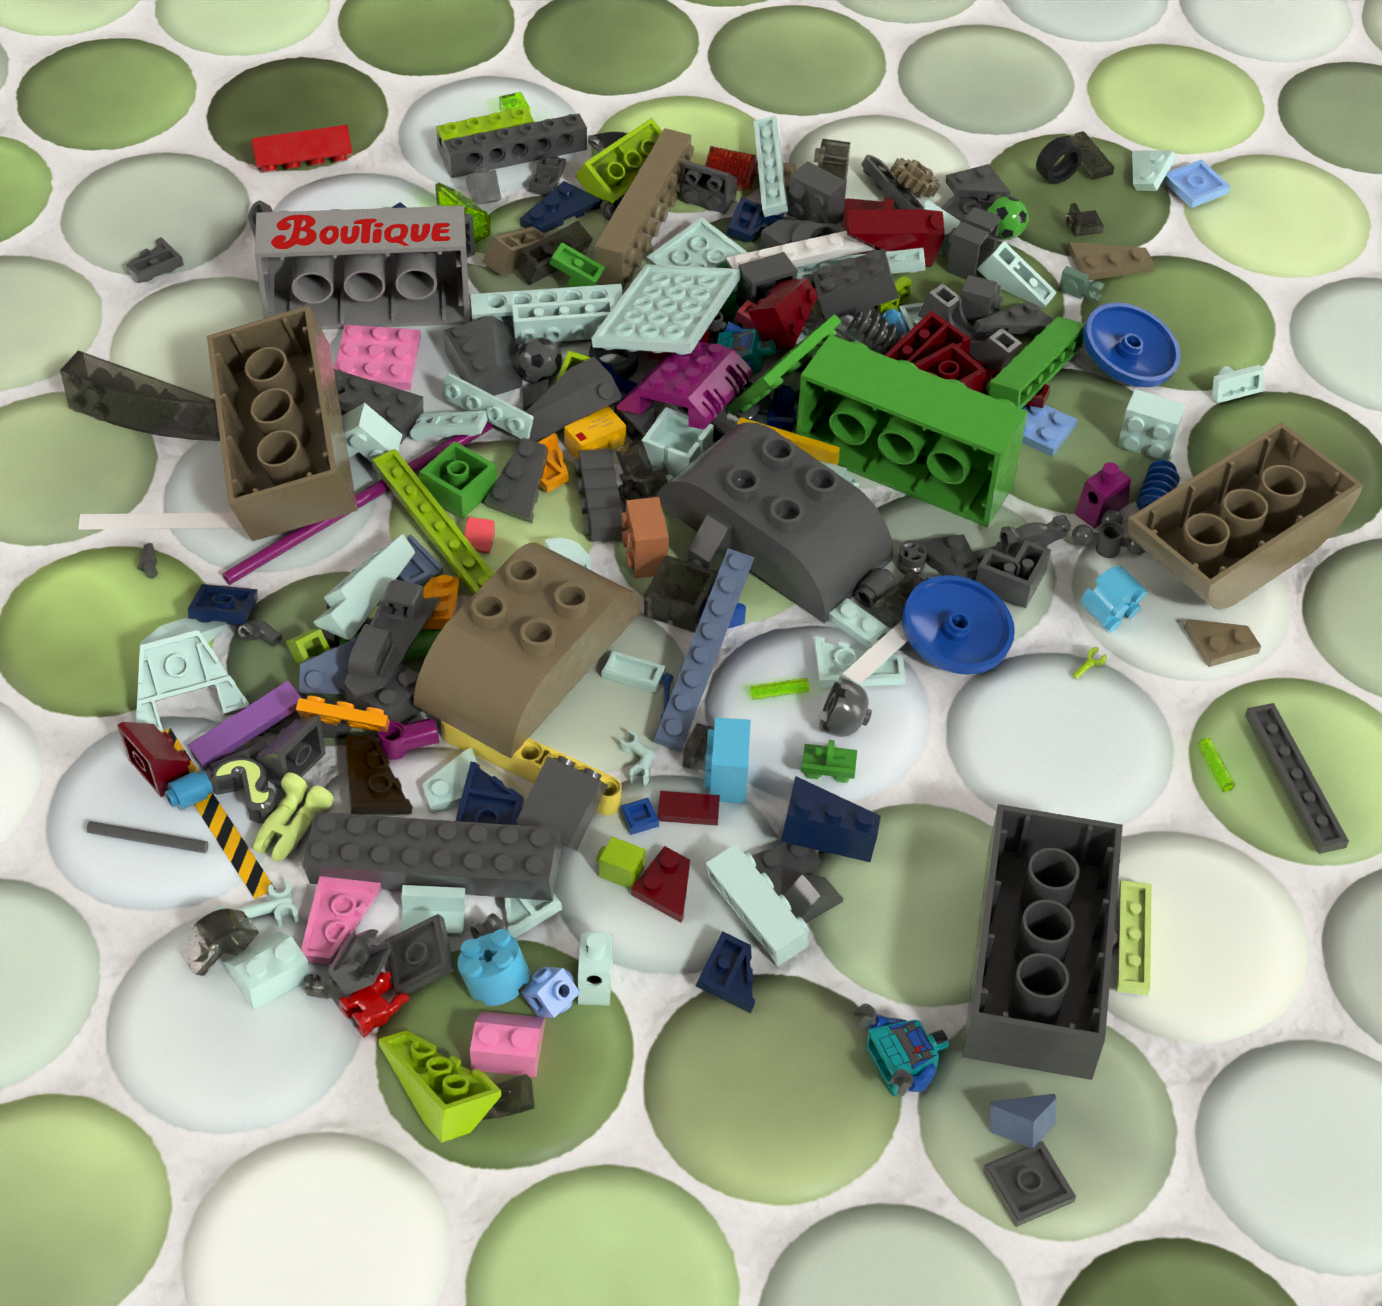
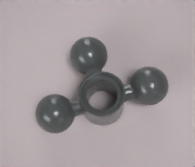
[1072,509,1146,558]

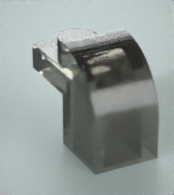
[616,440,668,499]
[180,908,259,976]

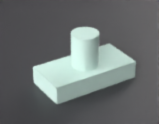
[1212,365,1264,403]

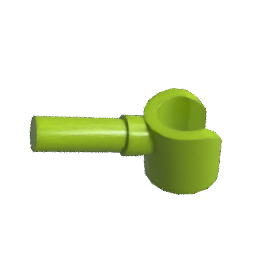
[1072,647,1107,679]

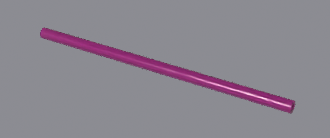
[222,421,492,585]

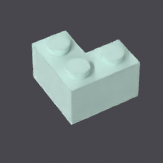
[342,403,402,462]

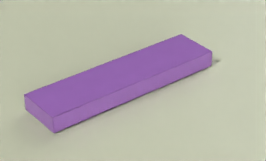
[188,681,302,770]

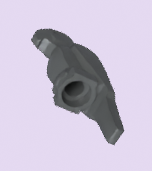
[973,515,1071,562]

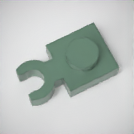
[1059,266,1104,303]

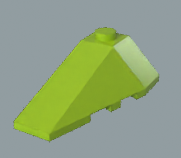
[575,118,663,203]
[379,1030,502,1143]

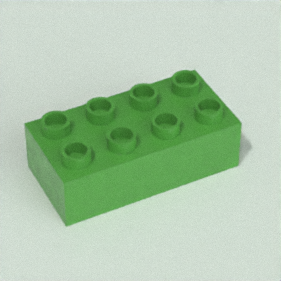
[796,335,1028,528]

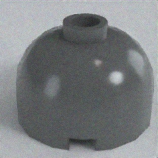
[819,676,872,737]

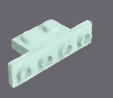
[442,374,534,439]

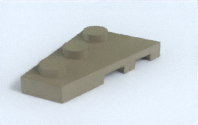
[1067,242,1155,281]

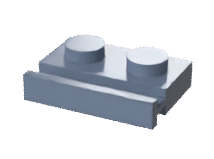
[382,534,443,586]

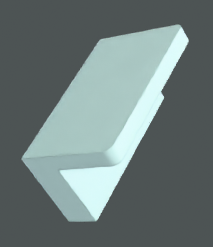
[400,885,467,937]

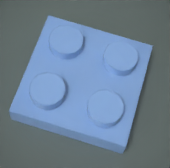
[1163,159,1231,208]
[1022,405,1078,456]

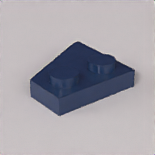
[726,197,785,242]

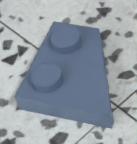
[298,638,357,694]

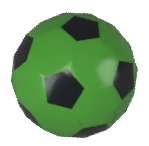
[987,196,1029,240]

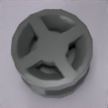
[897,541,927,576]
[470,913,507,939]

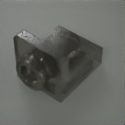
[1066,203,1104,237]
[682,723,714,770]

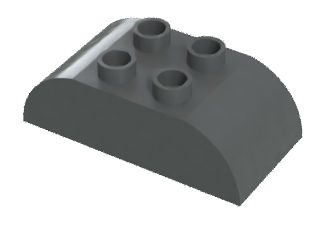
[656,422,893,623]

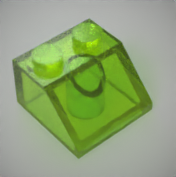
[435,183,491,244]

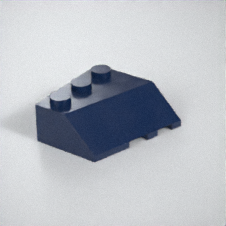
[781,776,881,862]

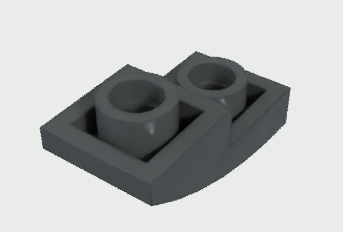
[528,154,566,195]

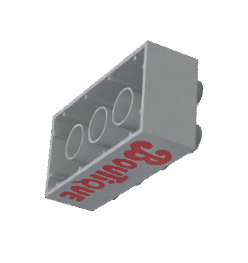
[255,205,470,330]

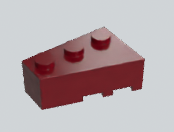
[747,278,817,349]

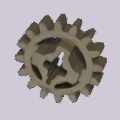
[890,158,941,198]

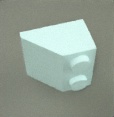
[223,931,311,1010]

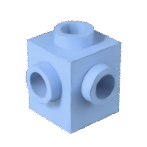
[521,967,580,1018]

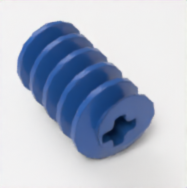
[1136,460,1180,510]

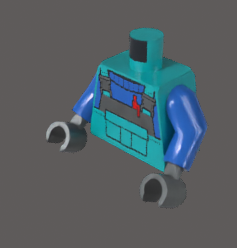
[708,312,776,374]
[853,1003,949,1097]

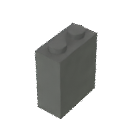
[516,755,608,851]

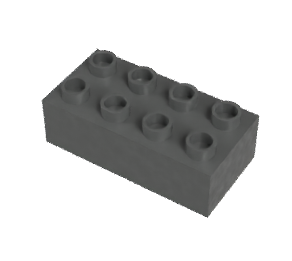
[962,804,1123,1080]

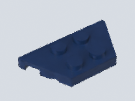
[455,761,524,825]

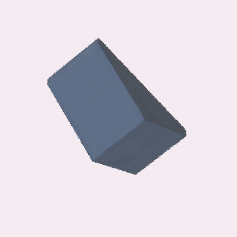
[990,1094,1057,1149]

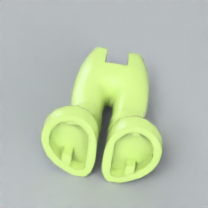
[253,772,334,862]

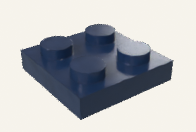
[188,584,258,625]

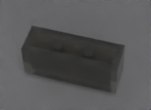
[514,221,593,285]

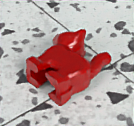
[339,971,410,1038]

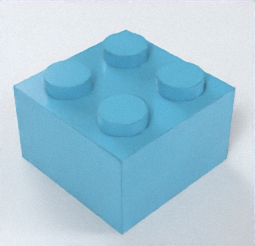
[704,717,751,803]

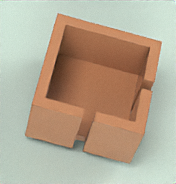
[621,497,669,578]

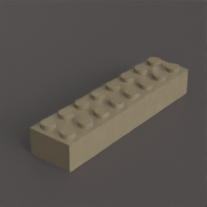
[594,128,694,291]

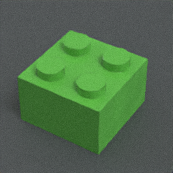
[419,441,497,519]

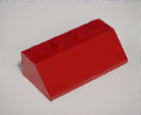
[251,125,353,173]

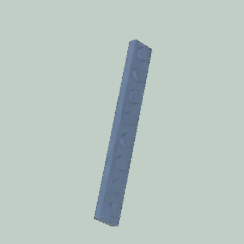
[654,548,754,752]

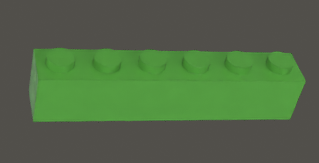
[987,316,1084,409]

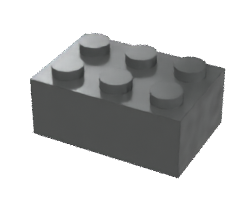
[813,248,899,321]

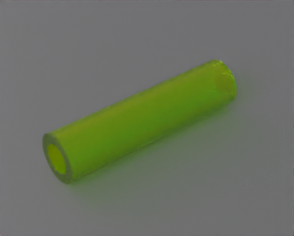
[750,678,809,700]
[1198,737,1236,792]

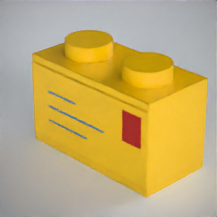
[564,406,626,459]

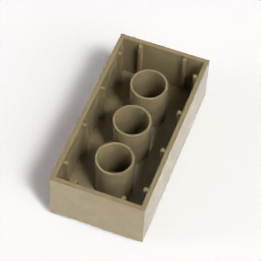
[207,305,358,542]

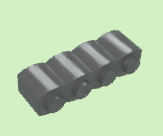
[574,448,624,542]

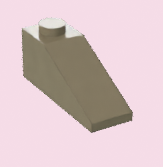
[482,226,552,276]

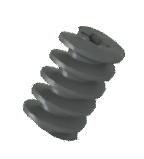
[847,307,905,354]

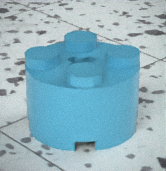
[1080,565,1148,632]
[457,929,531,1006]

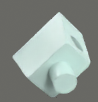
[578,932,613,1006]

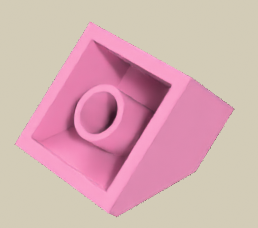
[470,1011,545,1077]

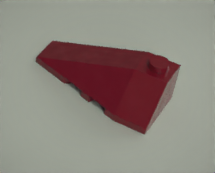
[845,209,945,267]

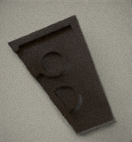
[345,735,413,815]

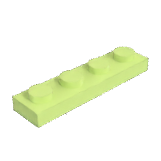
[1116,880,1152,995]

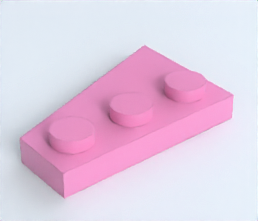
[301,876,382,965]

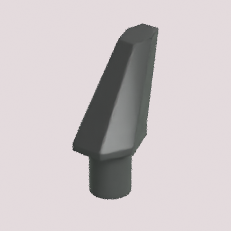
[137,543,158,579]

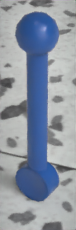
[660,672,674,720]

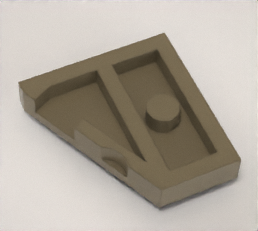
[1184,619,1261,667]

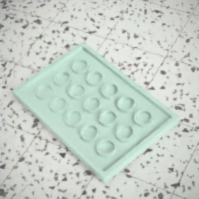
[591,264,741,355]

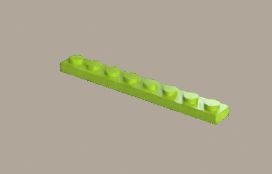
[372,449,494,595]

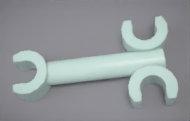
[213,881,299,932]

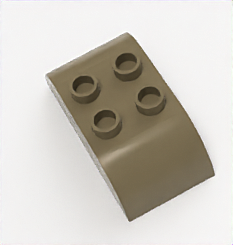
[1127,422,1364,609]
[413,542,641,758]

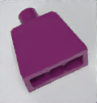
[1074,462,1131,529]

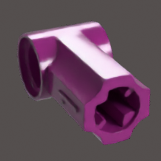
[378,718,439,760]

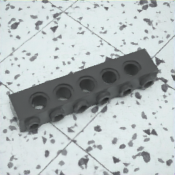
[443,113,587,178]

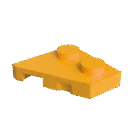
[538,433,568,493]

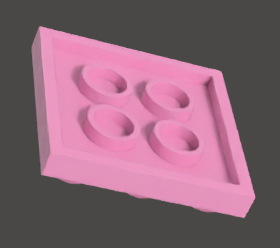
[334,325,421,390]

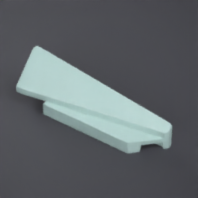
[314,534,415,640]

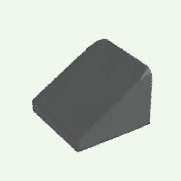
[523,379,549,411]

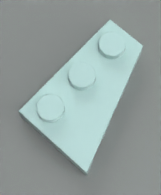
[814,636,906,687]

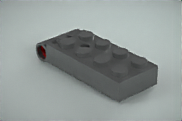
[334,369,424,444]

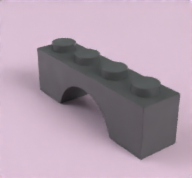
[918,283,1022,371]

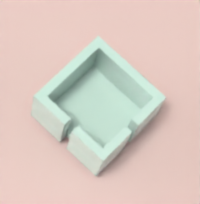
[1117,389,1186,461]
[641,407,714,476]

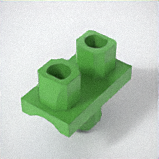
[801,740,858,783]

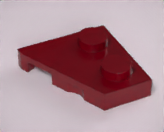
[631,846,690,923]

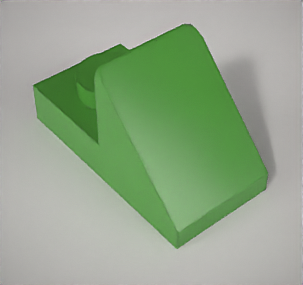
[549,242,605,288]

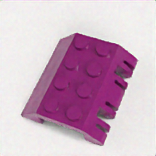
[617,341,753,429]

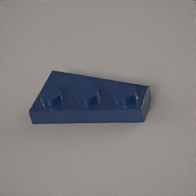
[520,181,602,233]

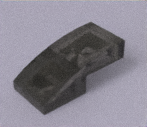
[482,1074,535,1120]

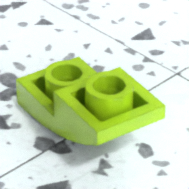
[877,275,912,321]

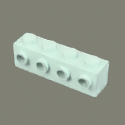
[512,297,615,345]
[705,844,810,966]

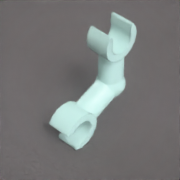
[619,730,655,786]

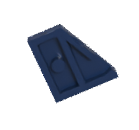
[696,931,755,1013]

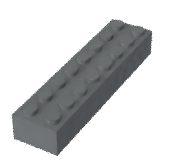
[302,812,562,901]

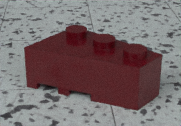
[884,310,971,364]

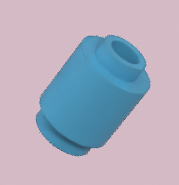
[165,771,213,811]

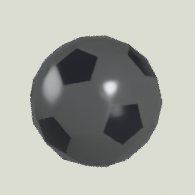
[516,337,563,383]

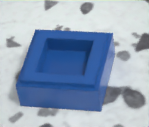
[620,798,659,835]

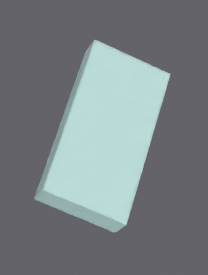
[602,650,665,693]

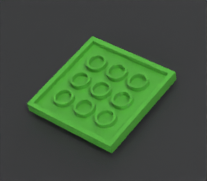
[726,314,841,415]

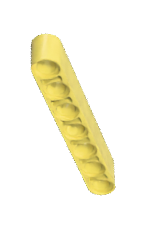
[441,720,621,815]

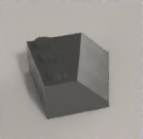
[444,316,523,396]

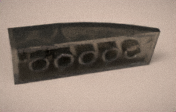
[60,350,220,441]

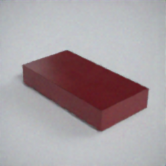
[658,791,720,826]

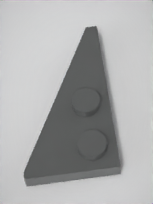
[973,302,1055,335]

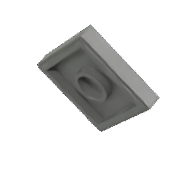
[385,914,455,995]
[983,1141,1076,1227]

